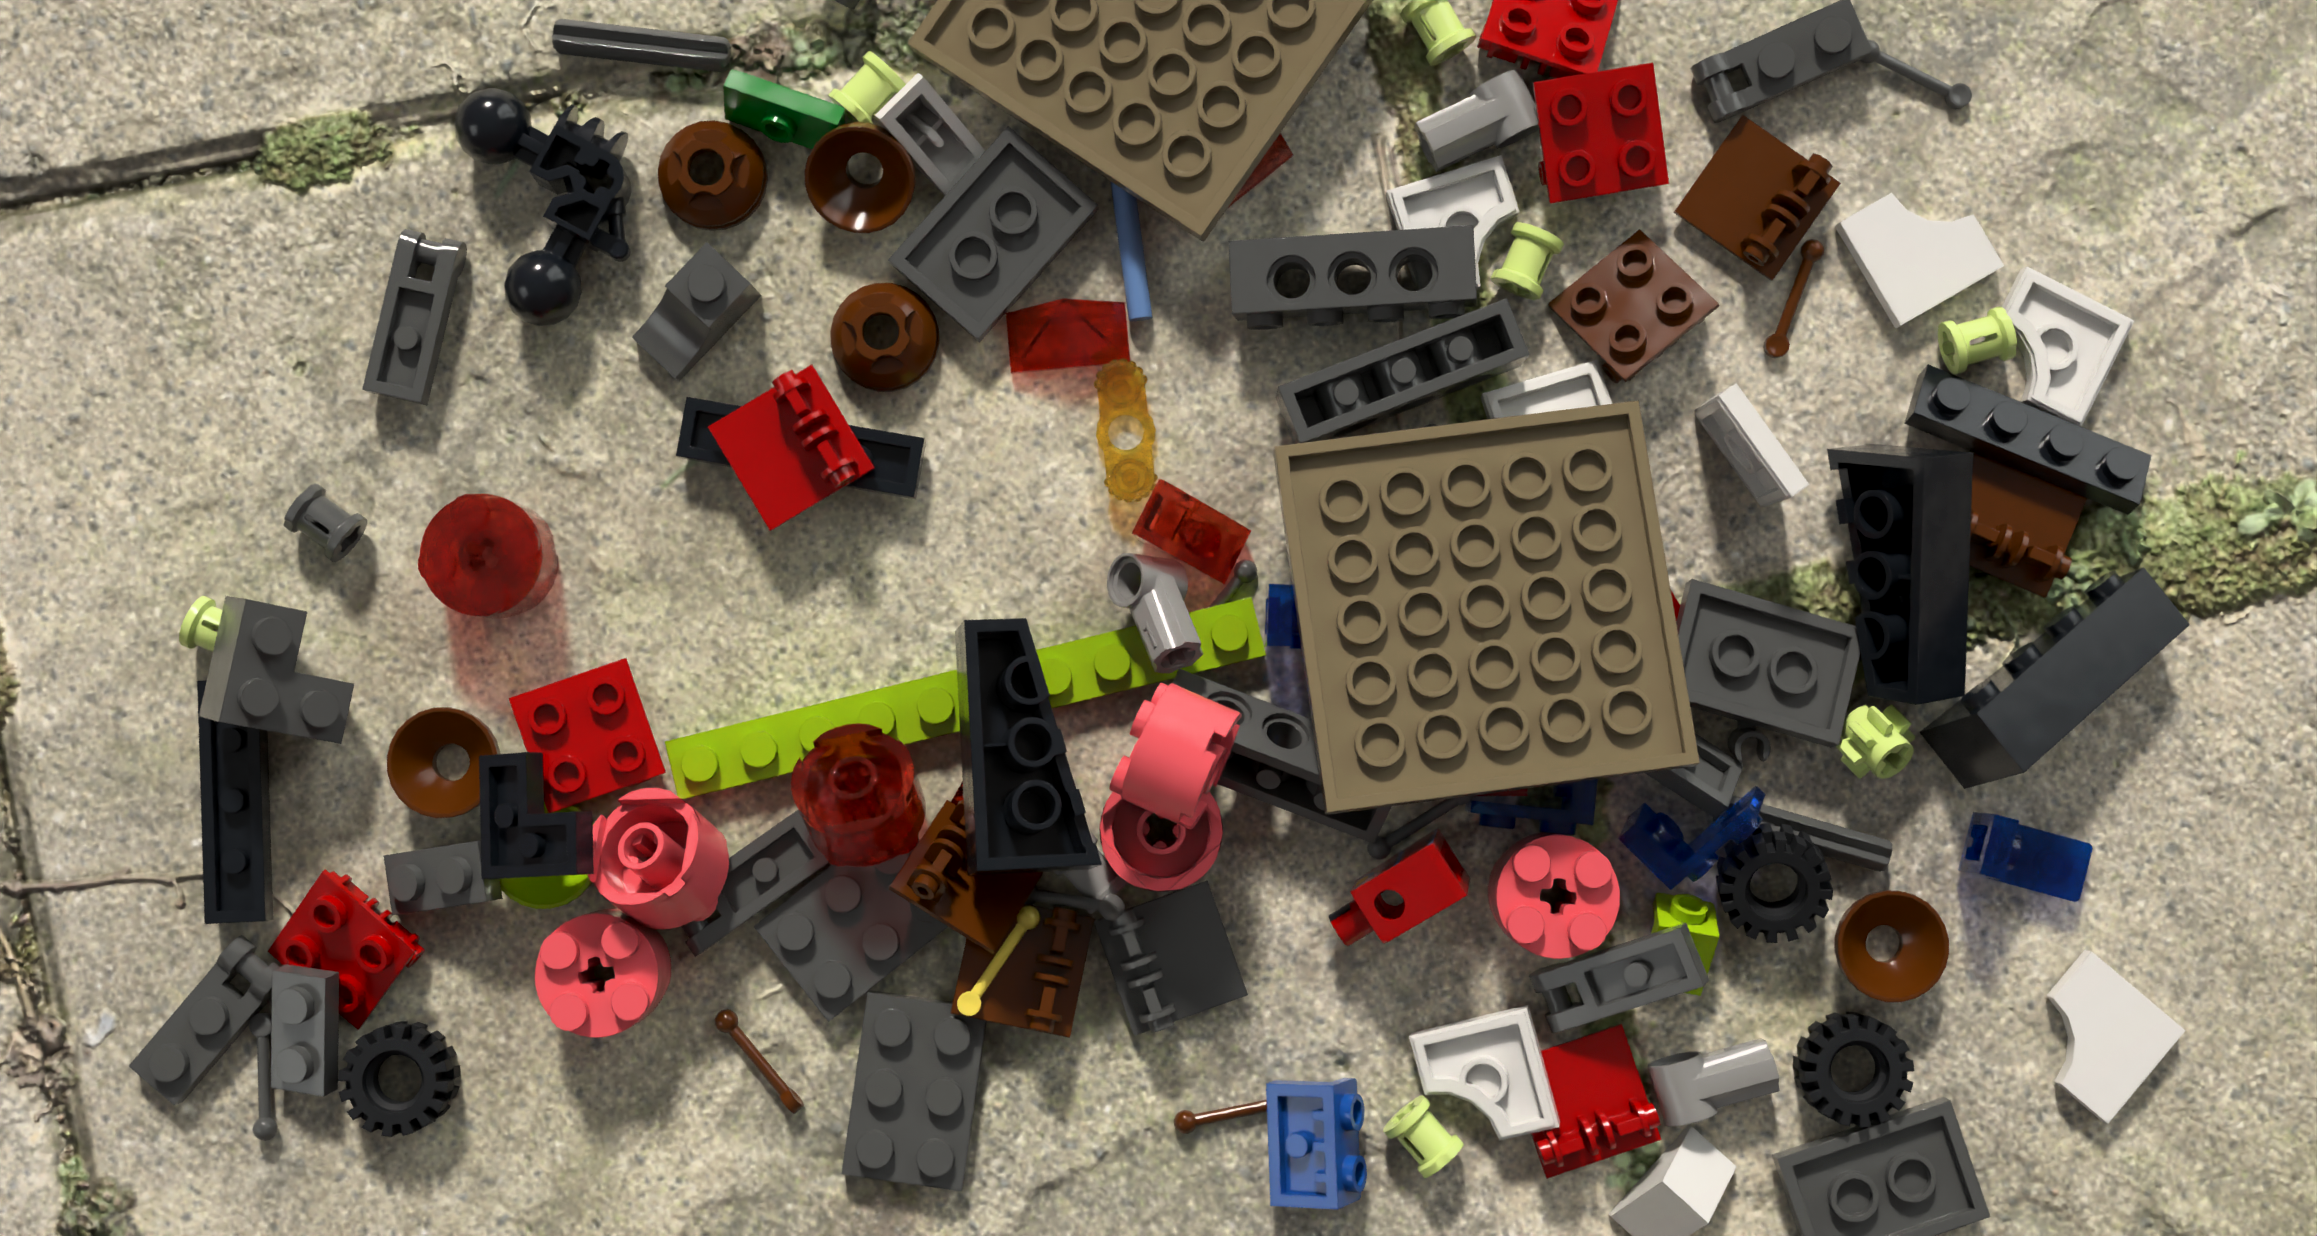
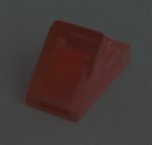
[1131,479,1251,584]

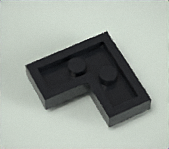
[479,752,594,879]

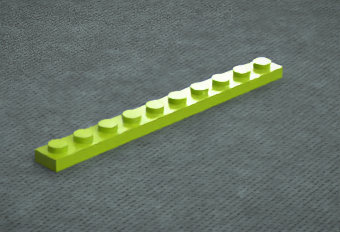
[665,597,1266,800]

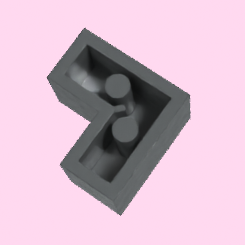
[199,596,354,744]

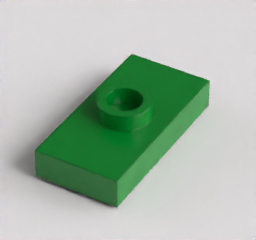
[723,69,845,149]

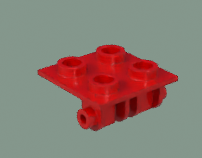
[1477,0,1618,78]
[1532,62,1669,204]
[708,364,875,531]
[509,658,666,813]
[267,869,425,1030]
[1531,1024,1661,1179]

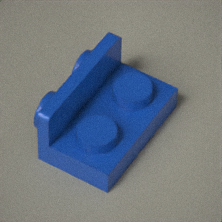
[1266,1078,1367,1210]

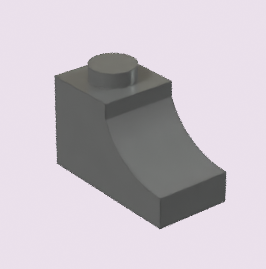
[632,242,762,381]

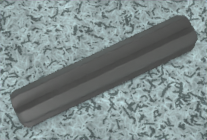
[552,19,731,72]
[1713,795,1892,872]

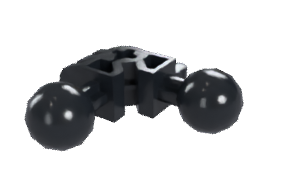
[454,88,632,326]

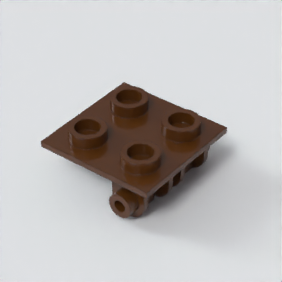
[1673,115,1841,281]
[1548,229,1719,384]
[1969,452,2087,598]
[888,800,1043,954]
[950,904,1094,1038]

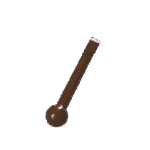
[1763,239,1824,358]
[715,1009,804,1114]
[1174,1100,1267,1134]

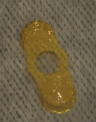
[1094,358,1158,503]

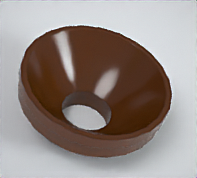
[658,120,768,231]
[804,122,915,233]
[830,283,940,392]
[387,707,501,818]
[1834,890,1949,1002]

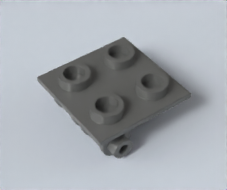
[1094,881,1248,1036]

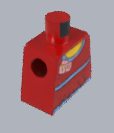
[1329,828,1471,946]

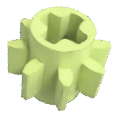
[1836,704,1916,779]

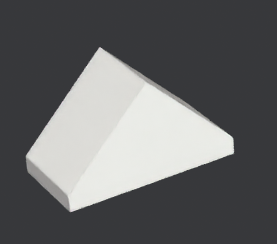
[875,73,985,196]
[1609,1124,1736,1236]

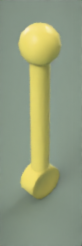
[957,906,1040,1016]

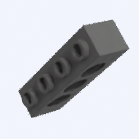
[1228,225,1477,330]
[1276,298,1530,444]
[1173,669,1392,844]

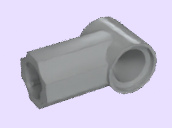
[1414,69,1539,172]
[1107,553,1203,673]
[1648,1038,1780,1127]

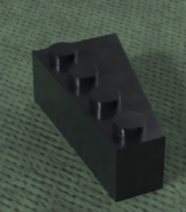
[1827,444,1973,705]
[1919,567,2190,789]
[955,618,1102,876]

